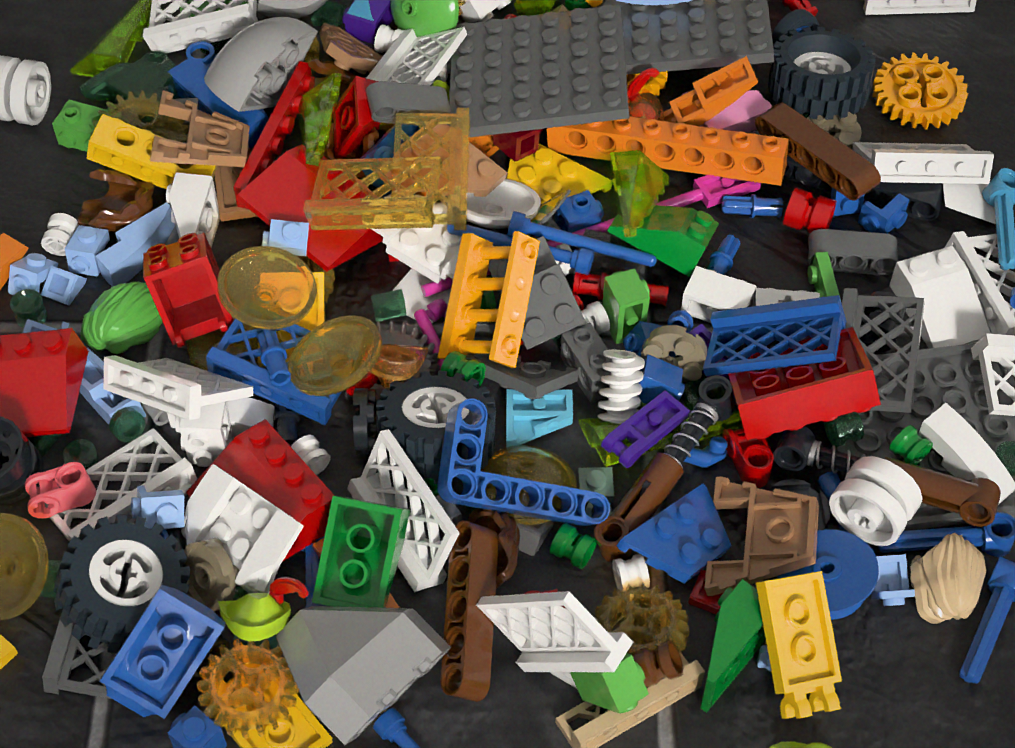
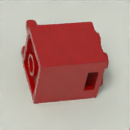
[143,232,234,348]

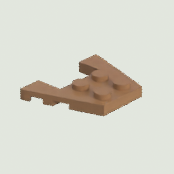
[150,90,250,167]
[704,477,819,596]

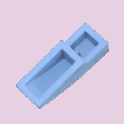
[96,202,175,287]
[80,348,146,434]

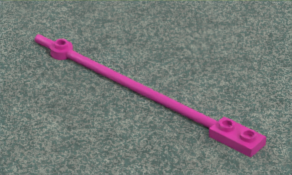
[421,175,761,297]

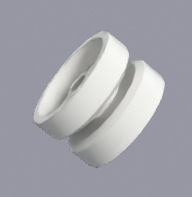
[0,56,51,125]
[829,456,923,546]

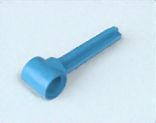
[982,168,1015,271]

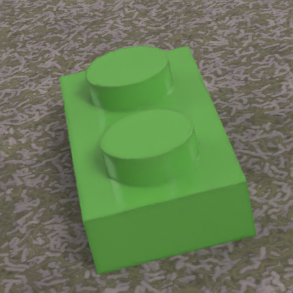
[808,252,841,300]

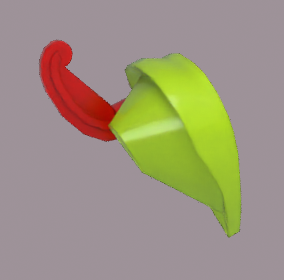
[218,577,309,641]

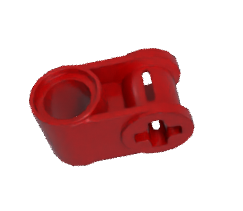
[723,428,774,488]

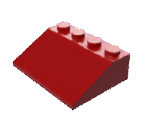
[236,142,383,272]
[728,327,881,440]
[0,328,89,437]
[186,419,335,561]

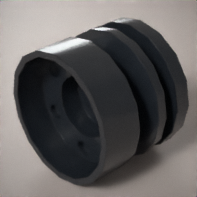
[0,416,44,504]

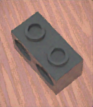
[560,323,612,404]

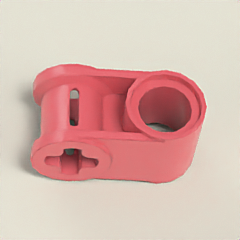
[25,462,96,519]

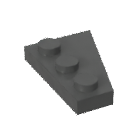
[466,353,579,399]

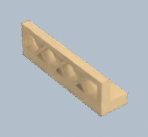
[555,648,705,748]

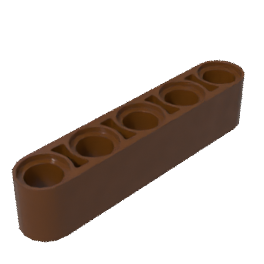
[755,102,881,201]
[441,520,499,702]

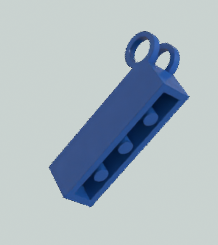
[167,41,269,149]

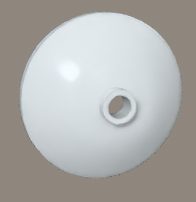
[449,179,541,229]

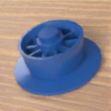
[778,529,879,620]

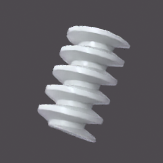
[597,349,645,424]

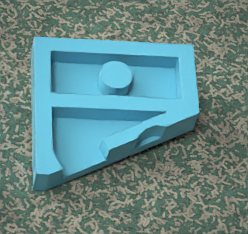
[506,389,573,448]

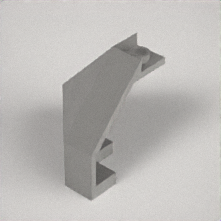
[276,606,451,745]

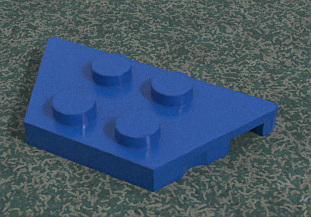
[616,484,732,584]

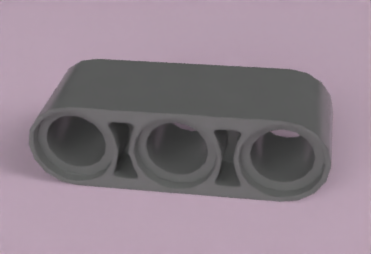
[366,81,453,127]
[808,229,899,275]

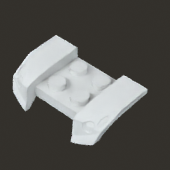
[363,192,491,284]
[181,464,304,594]

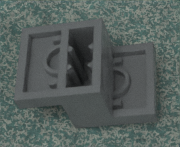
[488,236,586,350]

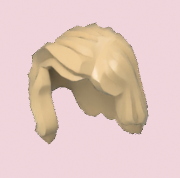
[910,533,986,624]

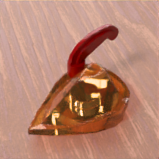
[627,68,665,121]
[346,344,429,397]

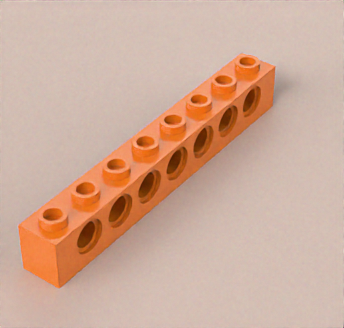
[547,116,789,186]

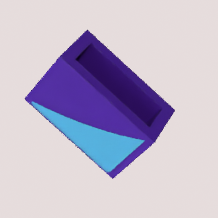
[342,0,393,44]

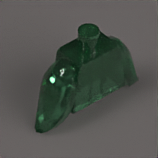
[79,59,178,136]

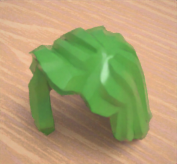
[80,282,163,354]

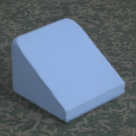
[41,266,87,305]

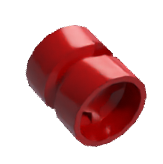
[783,188,837,233]

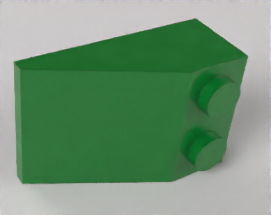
[607,203,719,277]
[312,496,410,608]
[701,579,766,713]

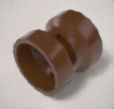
[634,640,683,687]

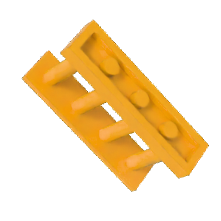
[437,231,540,368]

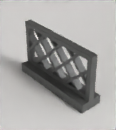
[842,288,925,413]
[42,562,140,699]

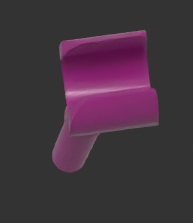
[426,299,448,322]

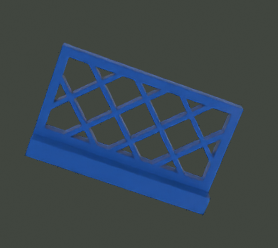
[703,295,847,376]
[206,302,362,425]

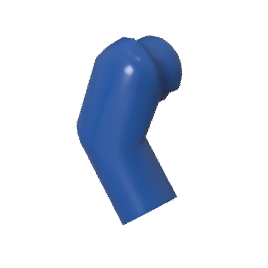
[684,437,728,467]

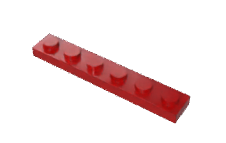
[234,61,315,209]

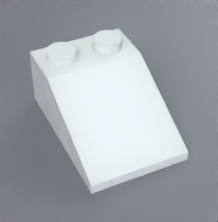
[166,172,220,248]
[889,246,991,349]

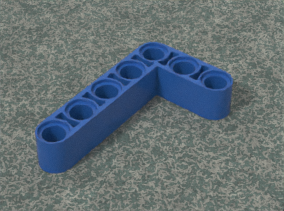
[437,398,610,526]

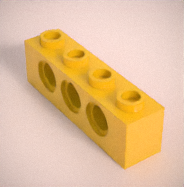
[86,114,217,190]

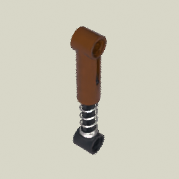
[594,375,735,563]
[773,426,1001,527]

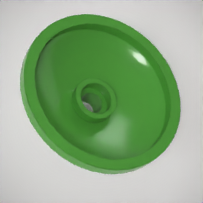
[391,0,459,37]

